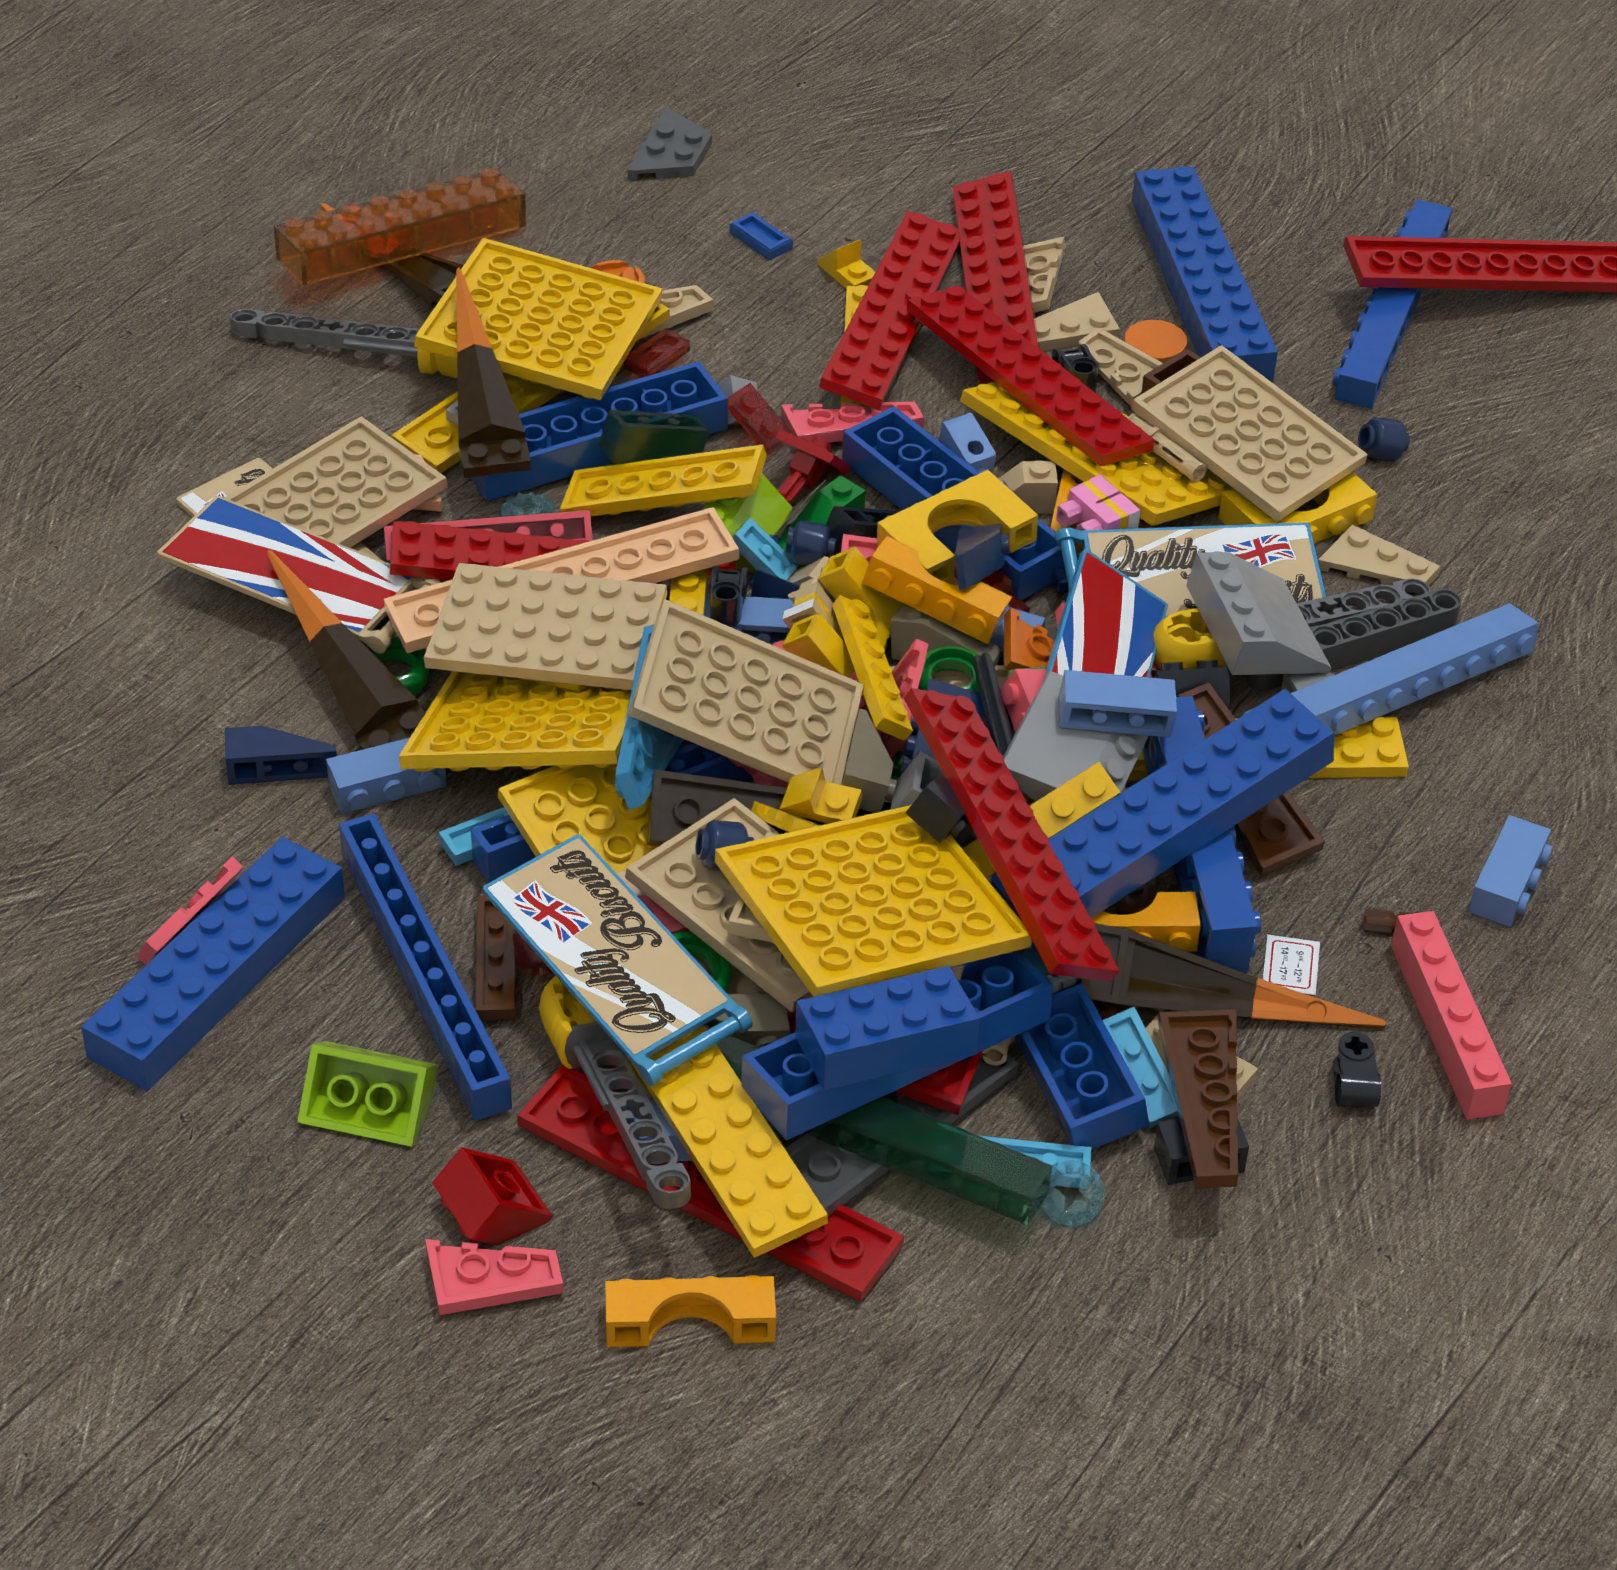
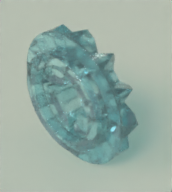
[501,491,554,517]
[1039,1161,1105,1226]

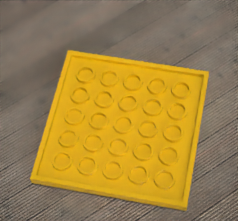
[414,238,663,400]
[399,671,632,772]
[715,805,1032,997]

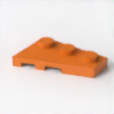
[1004,607,1054,670]

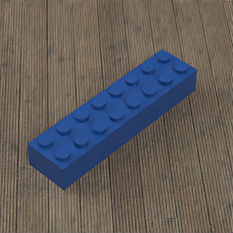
[460,361,728,501]
[842,406,1065,603]
[1142,696,1261,973]
[81,837,345,1092]
[742,950,1054,1140]

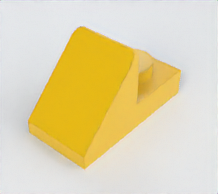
[817,240,875,289]
[780,768,863,824]

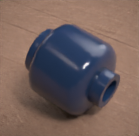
[1358,417,1410,462]
[785,521,837,566]
[695,820,754,871]

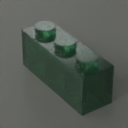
[598,410,710,464]

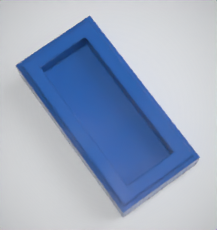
[729,212,793,261]

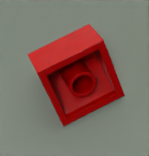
[432,1147,553,1245]

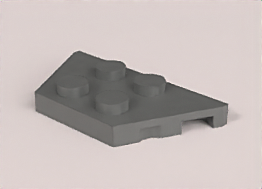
[628,107,712,180]

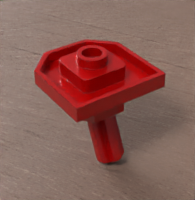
[775,429,851,504]

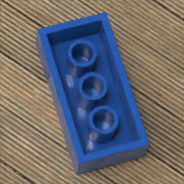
[795,966,980,1091]
[1015,983,1150,1150]

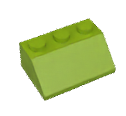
[702,473,793,574]
[297,1041,439,1147]

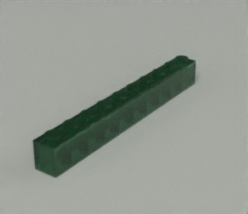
[704,1025,1052,1226]

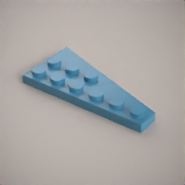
[615,624,684,809]

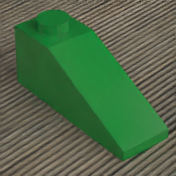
[778,475,866,569]

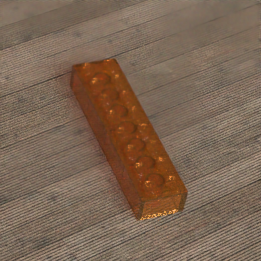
[274,168,526,286]

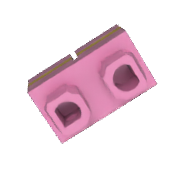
[1056,474,1141,544]

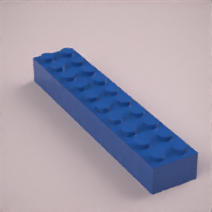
[1132,166,1278,382]
[991,689,1335,953]

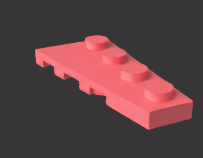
[781,401,924,443]

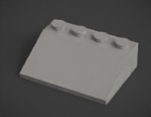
[1186,551,1331,675]
[1003,671,1148,802]

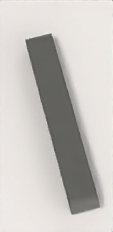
[1246,589,1461,691]

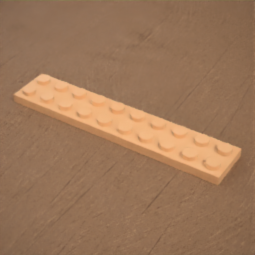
[384,507,739,653]

